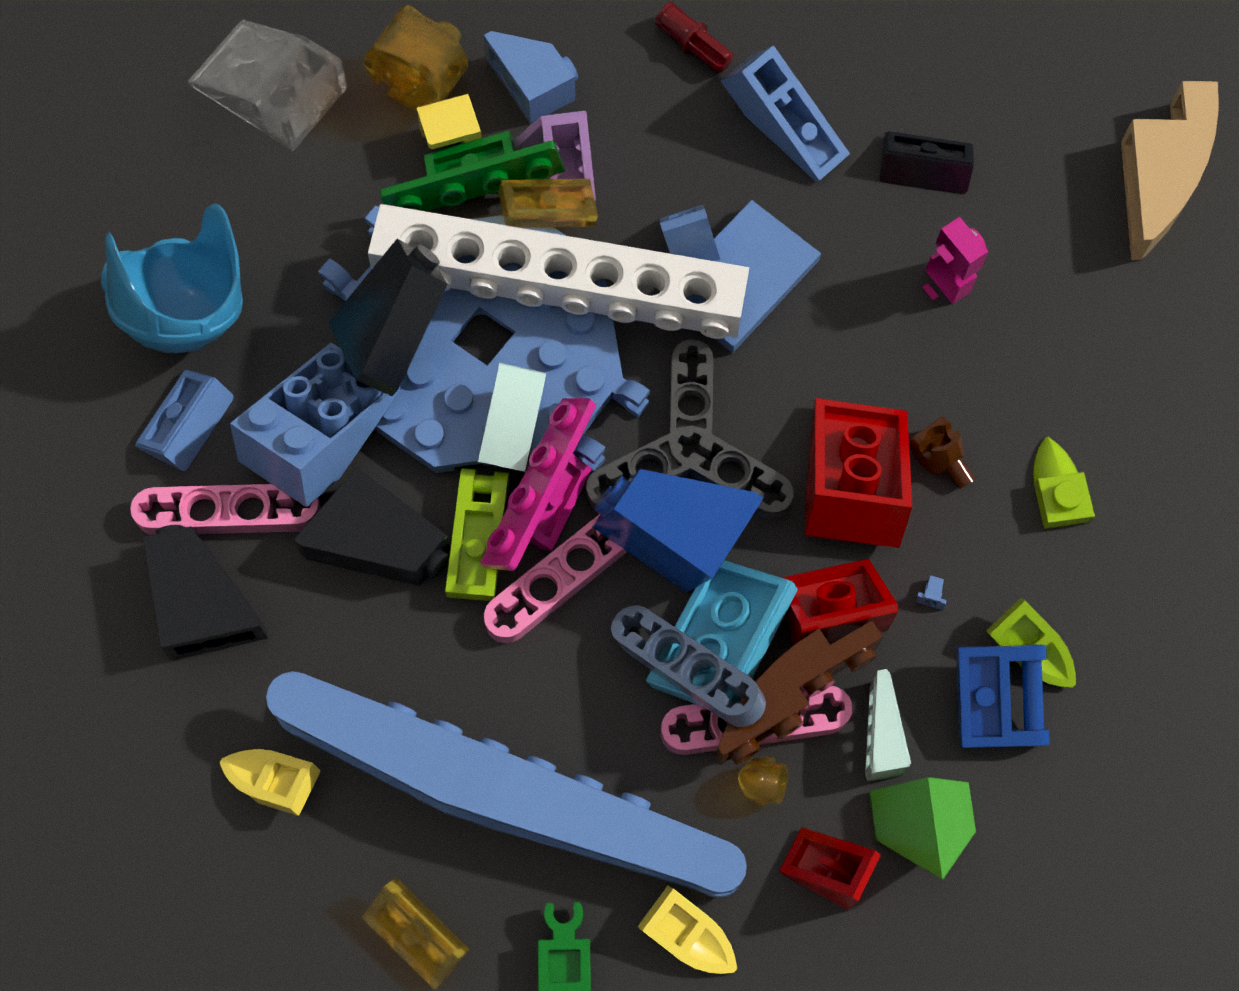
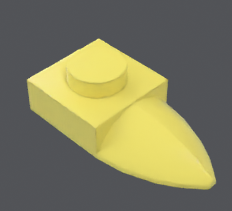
[220,749,321,816]
[637,885,737,974]

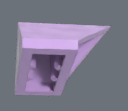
[514,111,596,206]

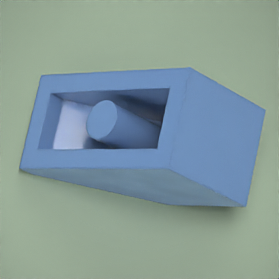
[484,31,578,124]

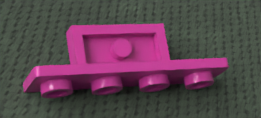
[480,398,596,571]

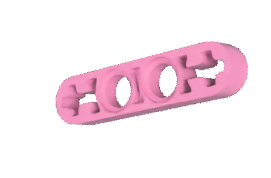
[130,484,321,535]
[484,514,627,643]
[660,686,852,755]

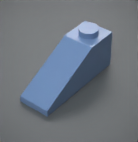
[720,45,850,182]

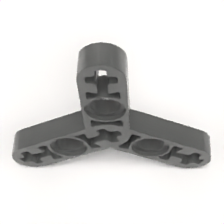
[586,339,794,520]

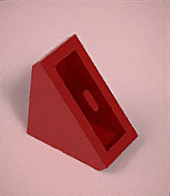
[779,827,881,911]

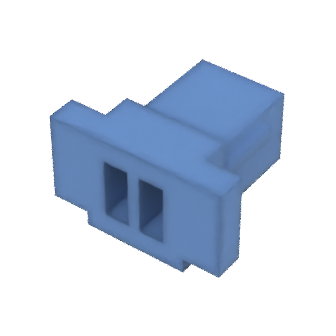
[915,575,947,610]

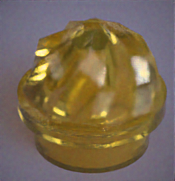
[738,756,788,807]

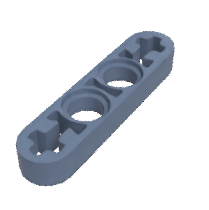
[611,605,766,727]

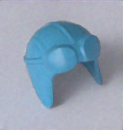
[101,203,243,354]

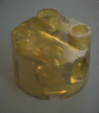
[364,5,468,111]

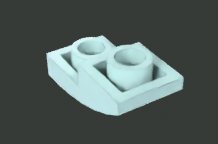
[478,363,546,472]

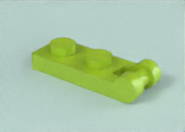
[445,468,510,601]

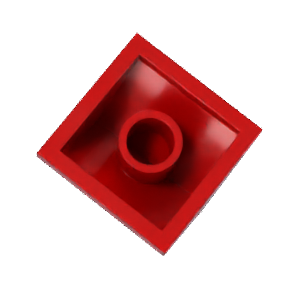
[781,559,898,646]

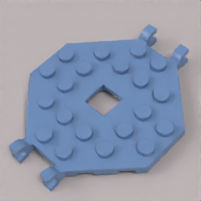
[318,205,650,473]

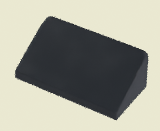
[880,131,974,194]

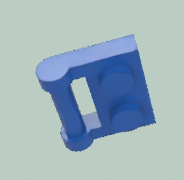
[956,644,1050,748]

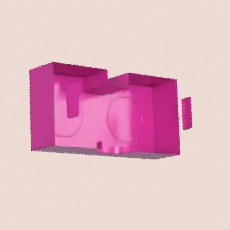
[922,217,989,304]

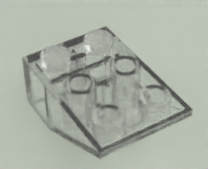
[188,19,347,151]

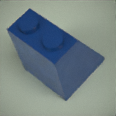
[592,469,764,593]

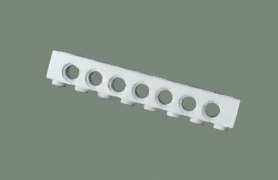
[368,204,750,339]

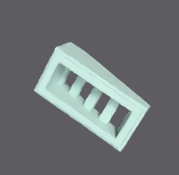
[865,669,911,782]

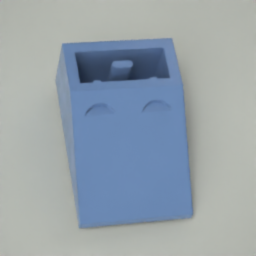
[230,343,401,507]

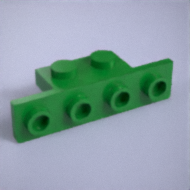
[380,131,565,212]

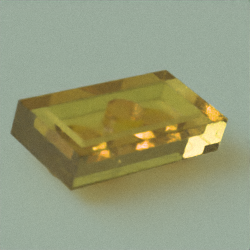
[499,179,598,228]
[362,877,470,990]

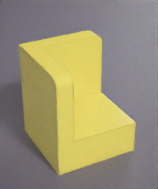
[417,94,482,149]

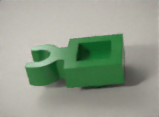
[538,902,591,991]

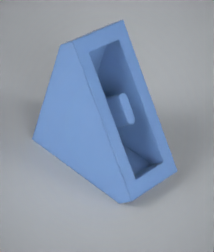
[660,204,720,261]

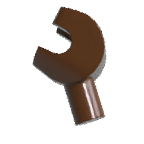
[910,416,975,489]

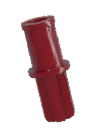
[655,2,734,73]

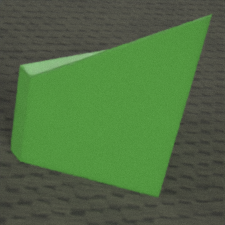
[869,777,976,880]

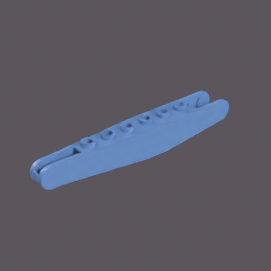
[266,671,747,898]

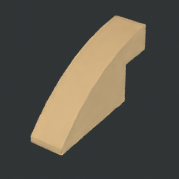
[1121,81,1219,260]

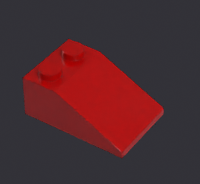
[805,398,912,548]

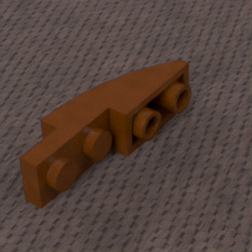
[715,621,883,765]

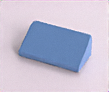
[135,370,234,471]

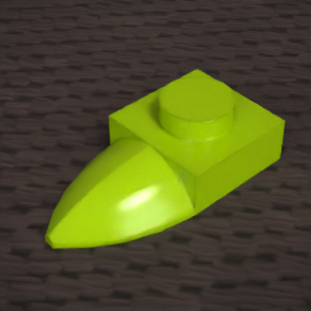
[1033,437,1095,529]
[986,597,1076,688]

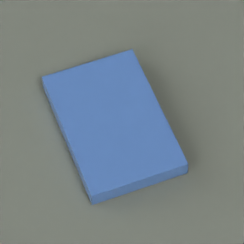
[686,200,821,353]

